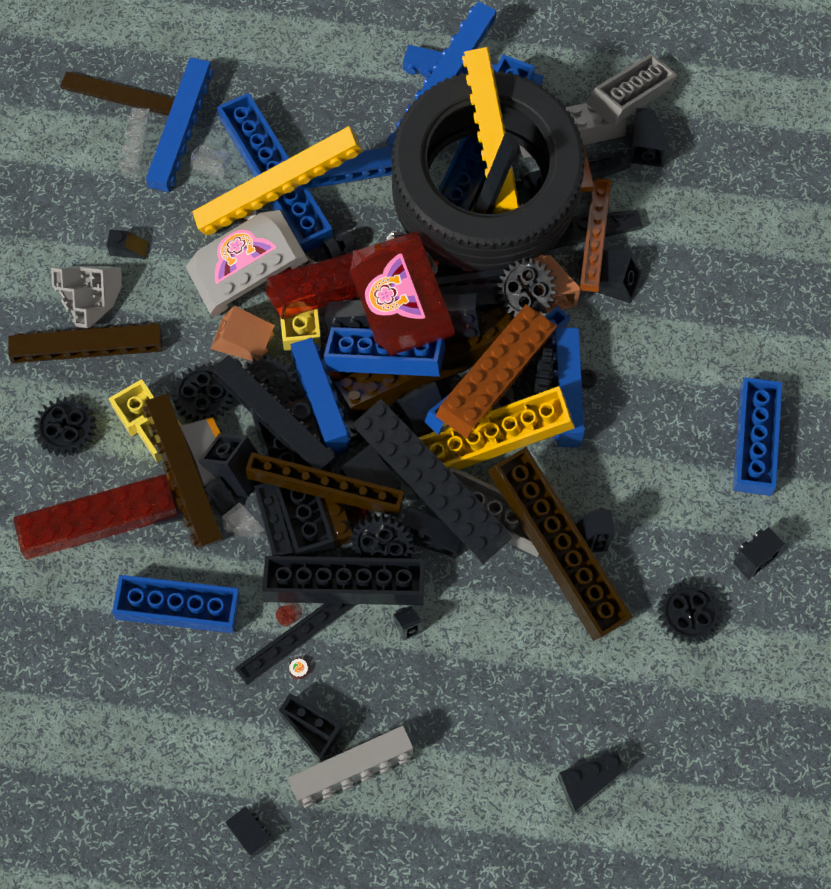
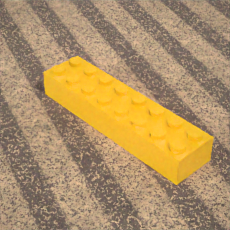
[418,386,575,470]

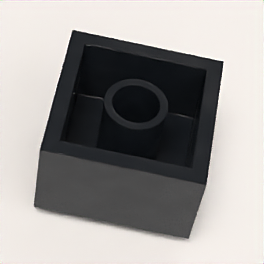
[733,527,785,580]

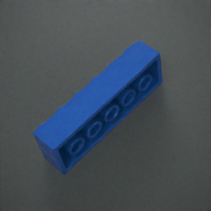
[324,327,446,377]
[550,328,584,447]
[290,338,351,456]
[733,377,782,496]
[112,575,240,634]

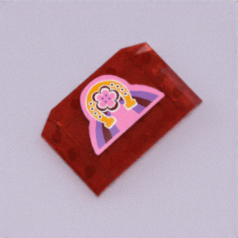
[350,231,455,356]

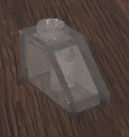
[222,503,266,539]

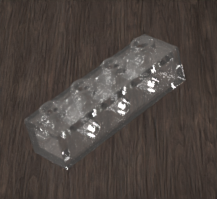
[119,108,152,181]

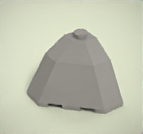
[51,266,122,328]

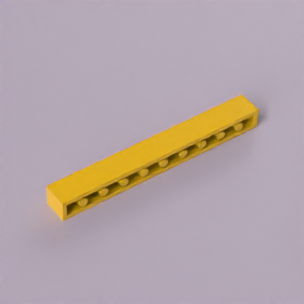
[462,46,520,214]
[192,126,363,235]

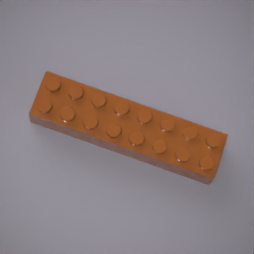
[436,304,557,439]

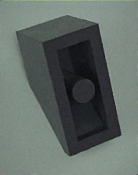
[107,229,149,259]
[393,607,422,641]

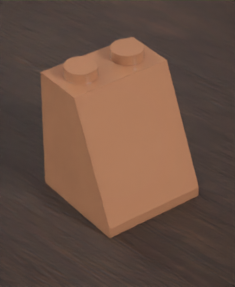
[530,255,580,314]
[210,306,274,361]

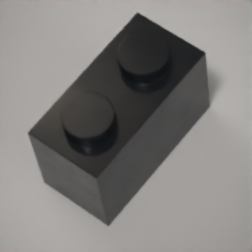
[225,806,272,859]

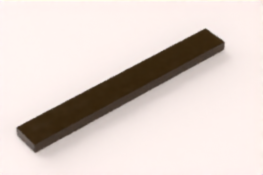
[60,71,199,116]

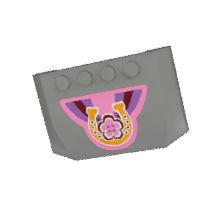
[185,210,308,317]

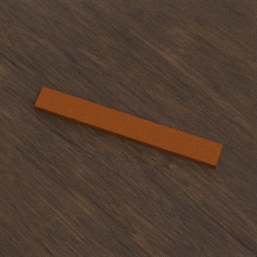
[580,179,611,292]

